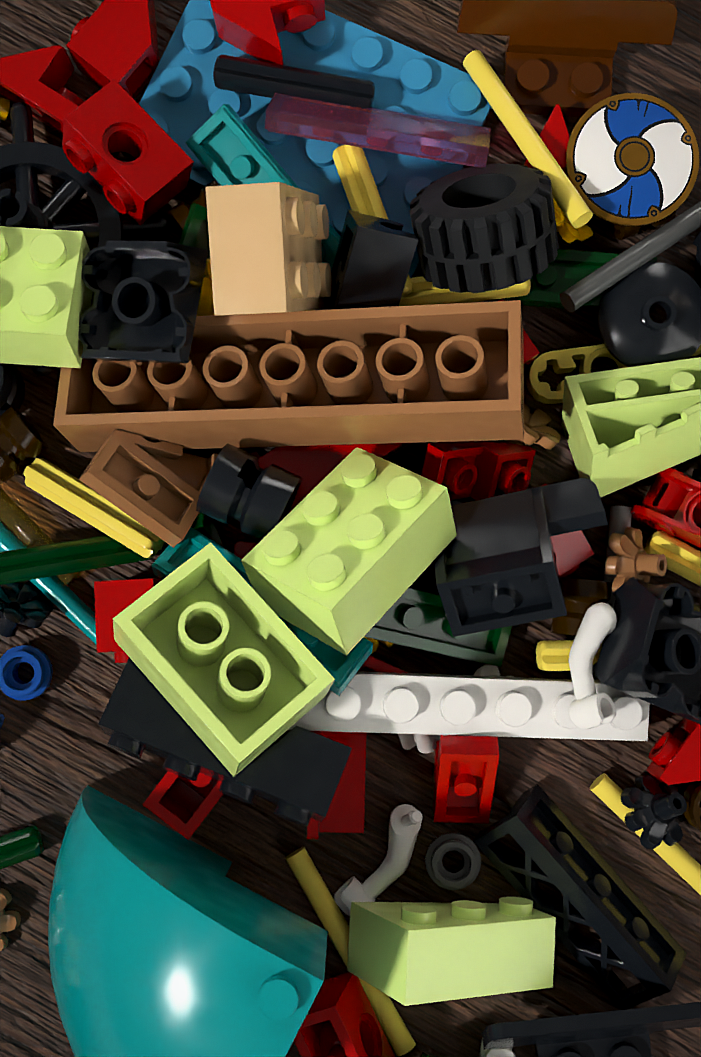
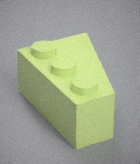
[561,357,701,498]
[347,897,556,1006]

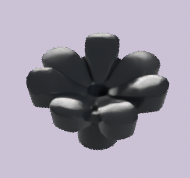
[0,581,54,637]
[621,775,687,850]

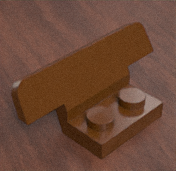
[457,0,678,117]

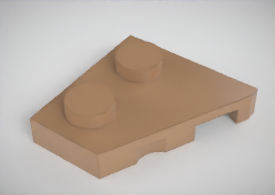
[79,429,218,547]

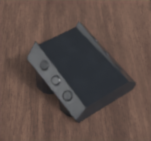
[78,241,209,364]
[593,577,701,725]

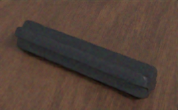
[213,54,375,115]

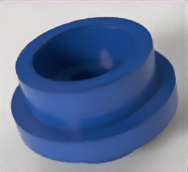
[0,645,53,701]

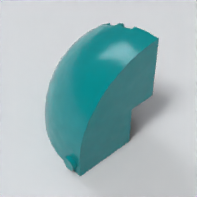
[48,785,328,1057]

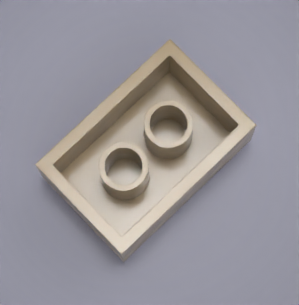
[205,182,332,316]

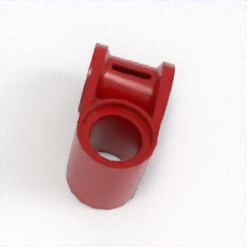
[630,468,701,548]

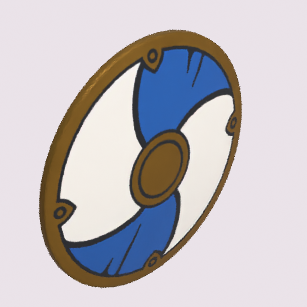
[566,93,699,226]

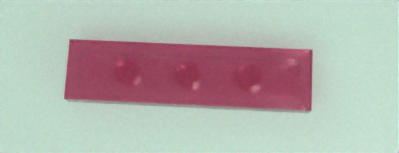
[265,93,491,168]

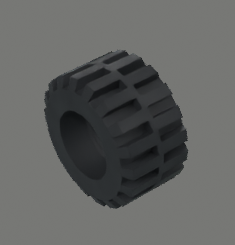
[409,164,559,293]

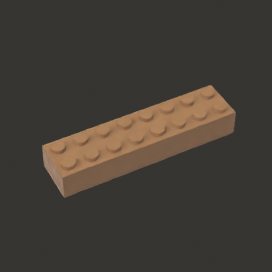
[53,300,524,452]

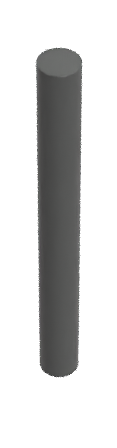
[560,201,701,312]

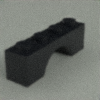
[98,657,352,827]

